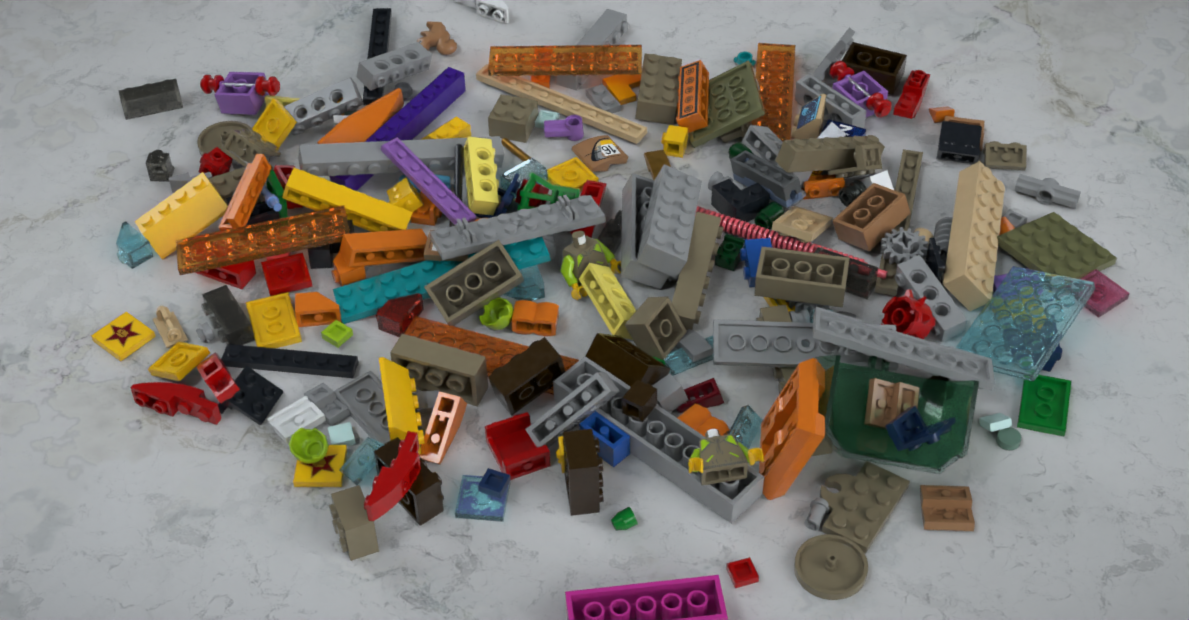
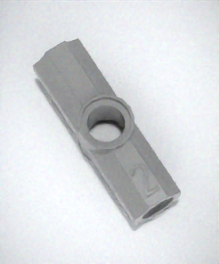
[1015,174,1081,209]

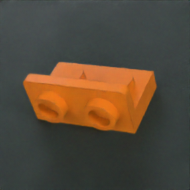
[801,174,845,199]
[411,191,442,226]

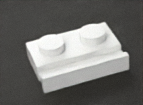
[267,396,326,444]

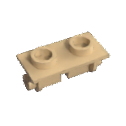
[152,306,188,348]

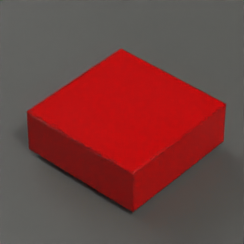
[726,557,759,588]

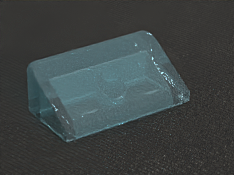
[339,437,384,485]

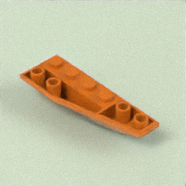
[317,88,404,144]

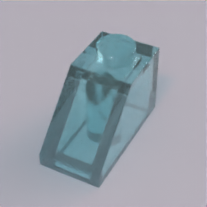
[116,221,154,269]
[503,265,545,301]

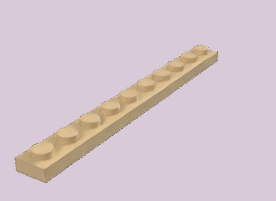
[476,64,647,144]

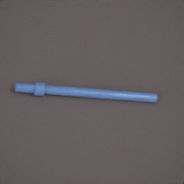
[243,166,282,211]

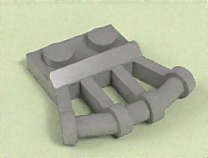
[813,27,855,81]

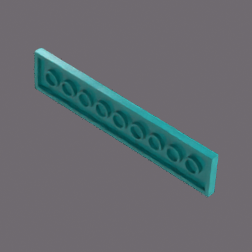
[333,237,551,324]

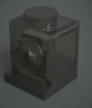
[146,150,175,182]

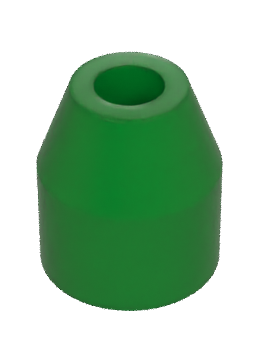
[611,507,638,531]

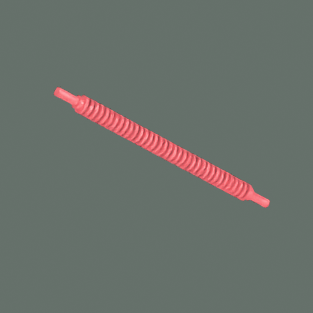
[695,206,888,279]

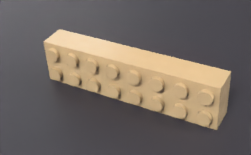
[943,161,1005,311]

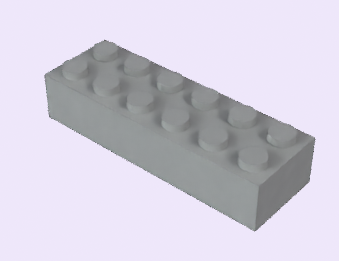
[636,164,702,278]
[621,173,669,289]

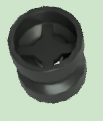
[838,180,867,207]

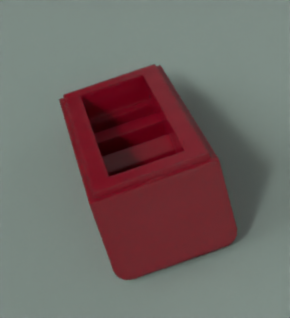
[677,378,724,413]

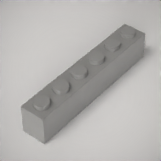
[556,9,629,91]

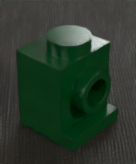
[715,234,745,271]

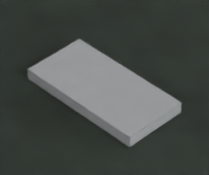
[334,371,422,447]

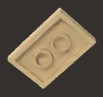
[772,206,833,243]

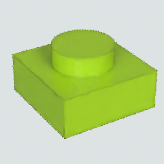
[321,320,353,348]

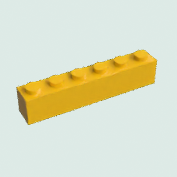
[282,168,413,232]

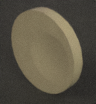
[197,121,253,156]
[794,534,868,600]

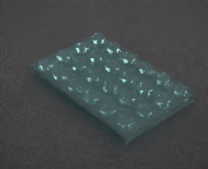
[956,266,1095,382]

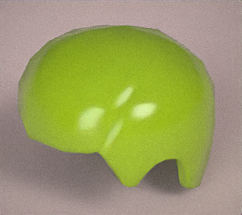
[479,297,514,331]
[289,428,329,464]

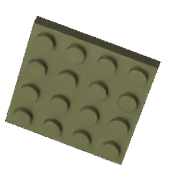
[689,60,765,148]
[997,212,1117,291]

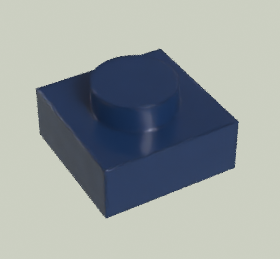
[478,468,511,499]

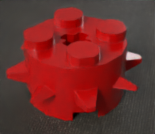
[881,289,936,339]

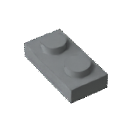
[586,84,621,114]

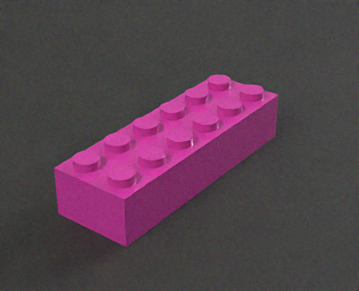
[565,575,728,620]

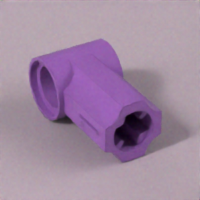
[544,115,584,141]

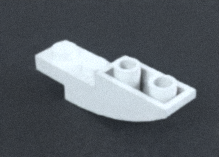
[451,0,509,24]

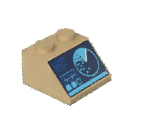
[791,94,826,139]

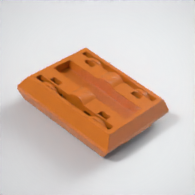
[759,358,825,500]

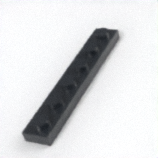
[221,344,358,378]

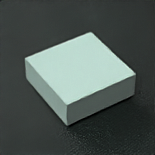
[535,110,559,128]
[979,413,1012,432]
[327,422,356,446]

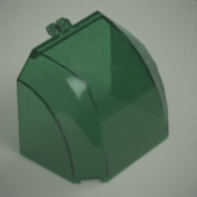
[815,355,979,475]

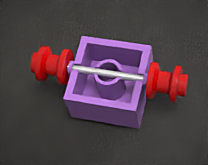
[829,61,892,118]
[200,72,280,115]

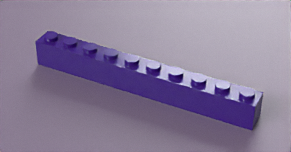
[329,67,466,191]

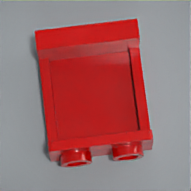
[485,412,551,480]

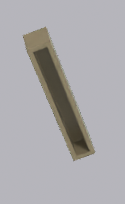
[775,135,885,173]
[672,212,723,330]

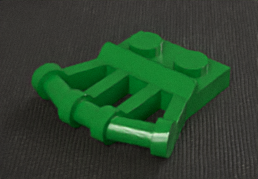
[517,171,580,210]

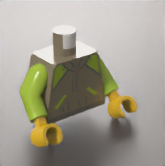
[560,231,621,300]
[688,429,764,486]

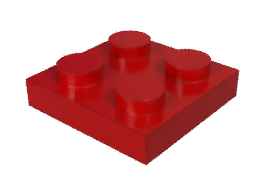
[261,253,313,296]

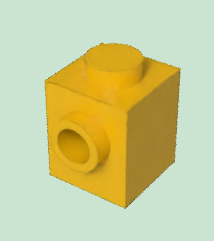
[661,125,688,158]

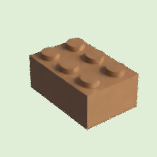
[832,183,910,251]

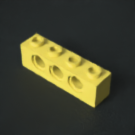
[463,136,501,215]
[579,263,637,340]

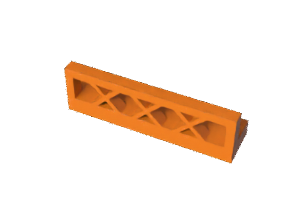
[218,154,272,232]

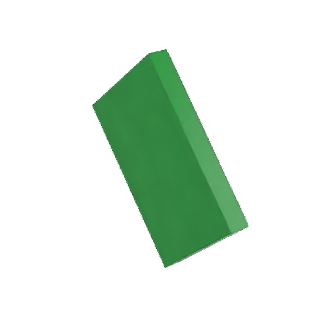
[1017,372,1072,437]

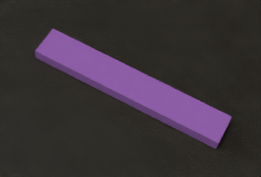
[381,137,477,225]

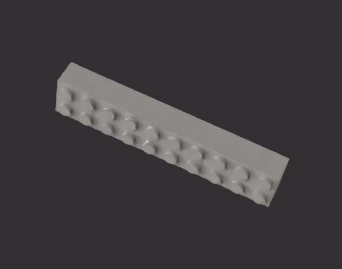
[553,356,764,524]

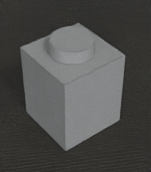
[652,373,688,413]

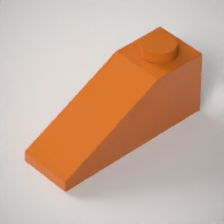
[419,391,467,465]

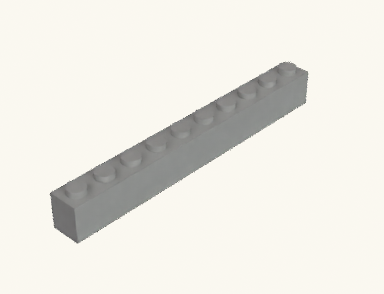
[298,136,505,176]

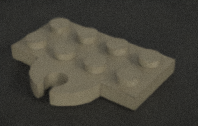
[820,461,910,553]

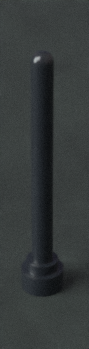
[449,144,463,227]

